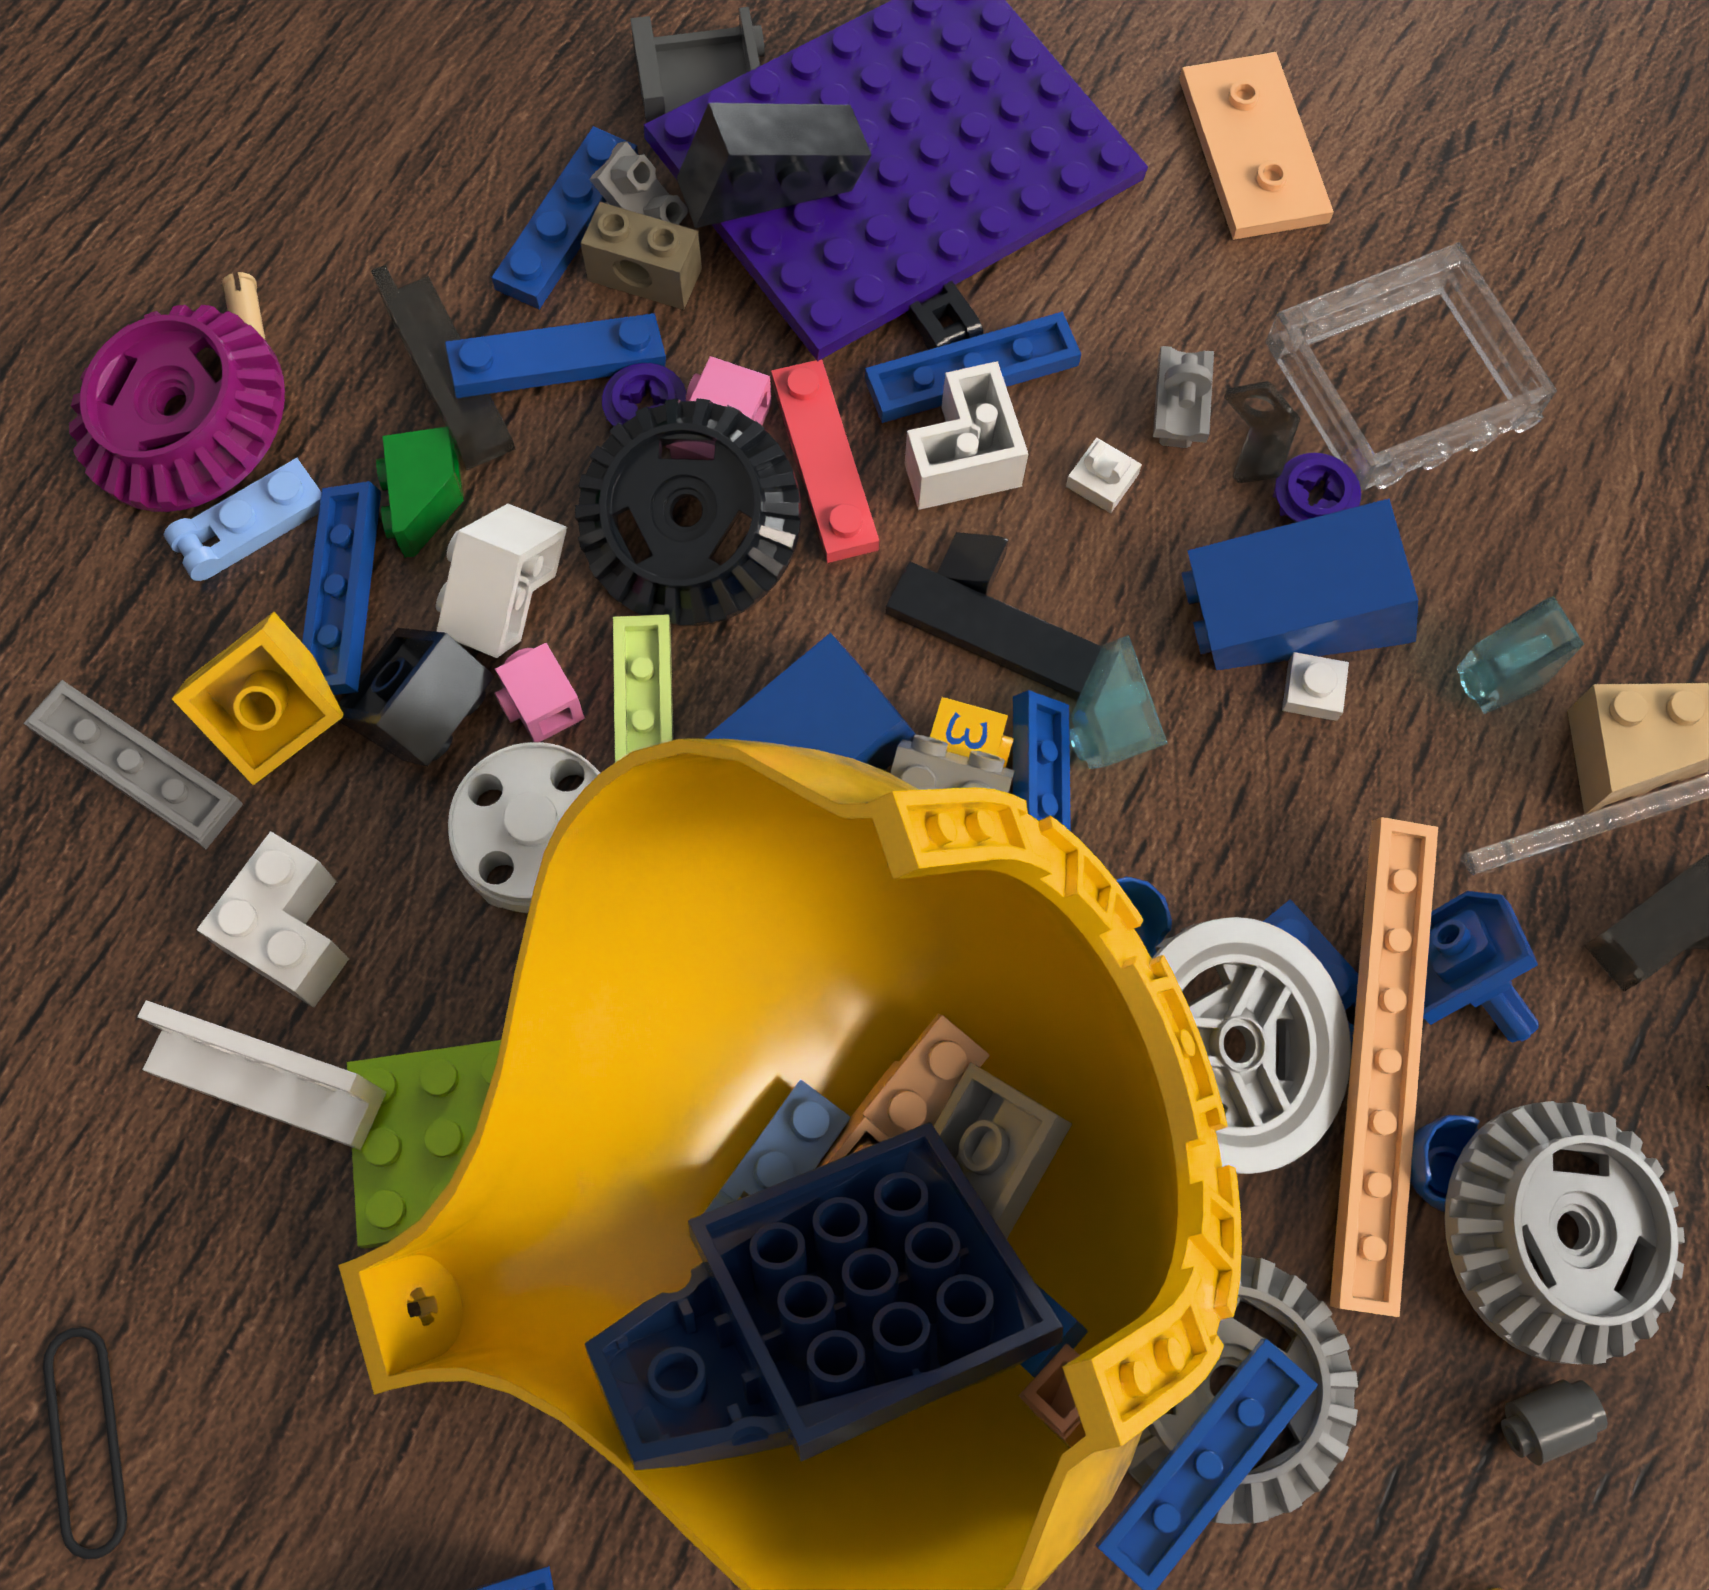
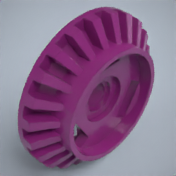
[69,305,285,512]

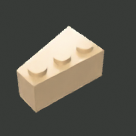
[1567,683,1709,815]

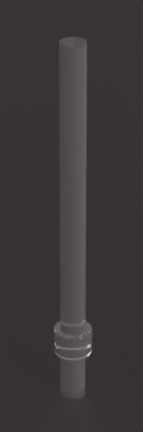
[1464,770,1709,875]

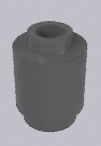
[1501,1379,1608,1466]

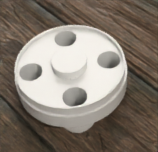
[448,742,600,913]

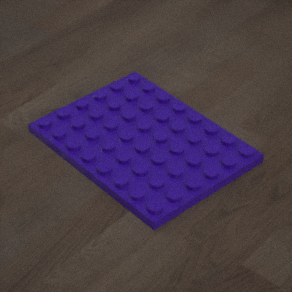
[644,0,1148,362]

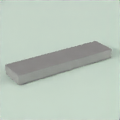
[24,680,243,849]

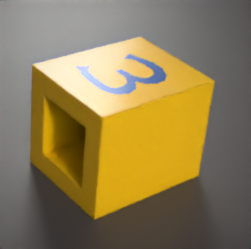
[930,697,1014,768]

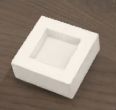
[1282,652,1349,721]

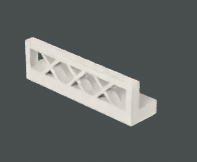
[138,1000,387,1150]

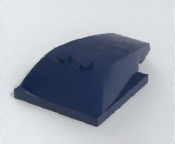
[585,1122,1063,1470]

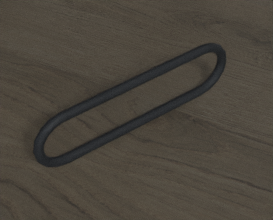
[43,1327,127,1559]

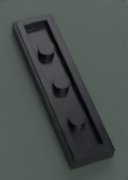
[885,561,1111,704]

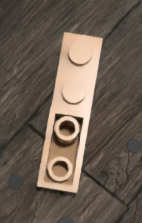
[816,1013,990,1168]

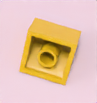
[172,612,344,785]

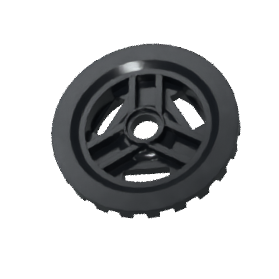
[575,398,801,626]

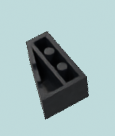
[677,103,872,228]

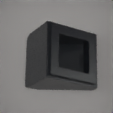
[937,532,1009,595]

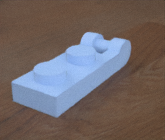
[164,458,322,581]

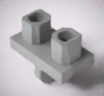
[589,141,688,225]
[1153,346,1214,448]

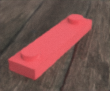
[771,359,879,563]

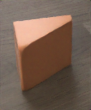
[1018,1343,1086,1448]

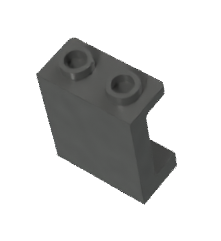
[630,7,765,123]

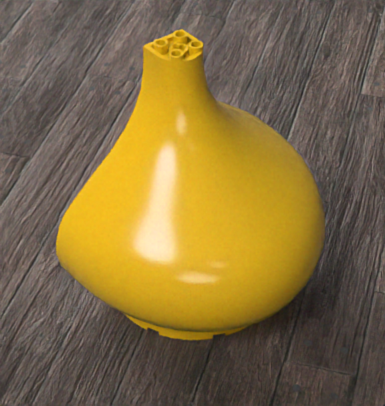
[338,739,1242,1590]

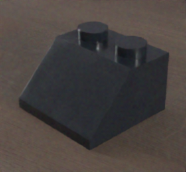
[339,628,495,767]

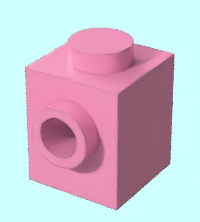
[494,643,585,742]

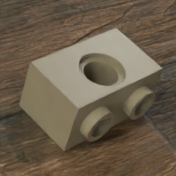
[581,202,702,310]

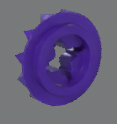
[602,363,686,426]
[1273,453,1361,523]

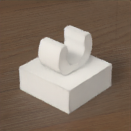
[1066,437,1142,513]

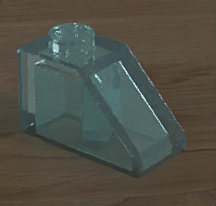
[1457,596,1584,714]
[1070,635,1168,769]

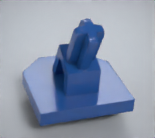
[1423,891,1539,1042]

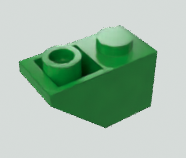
[376,426,464,558]

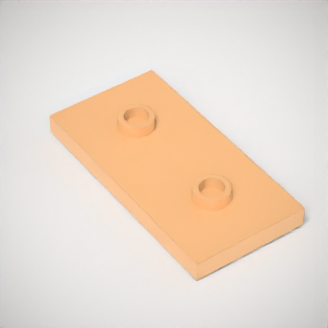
[1179,52,1334,240]

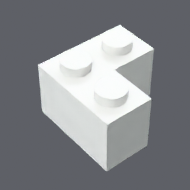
[904,361,1028,510]
[436,504,567,658]
[197,831,349,1008]

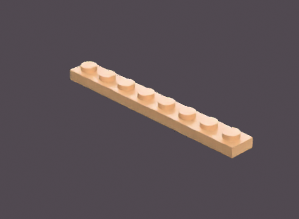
[1330,817,1438,1317]

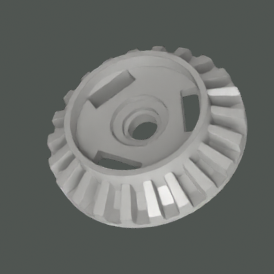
[1152,917,1351,1174]
[1445,1101,1685,1365]
[1127,1255,1358,1524]

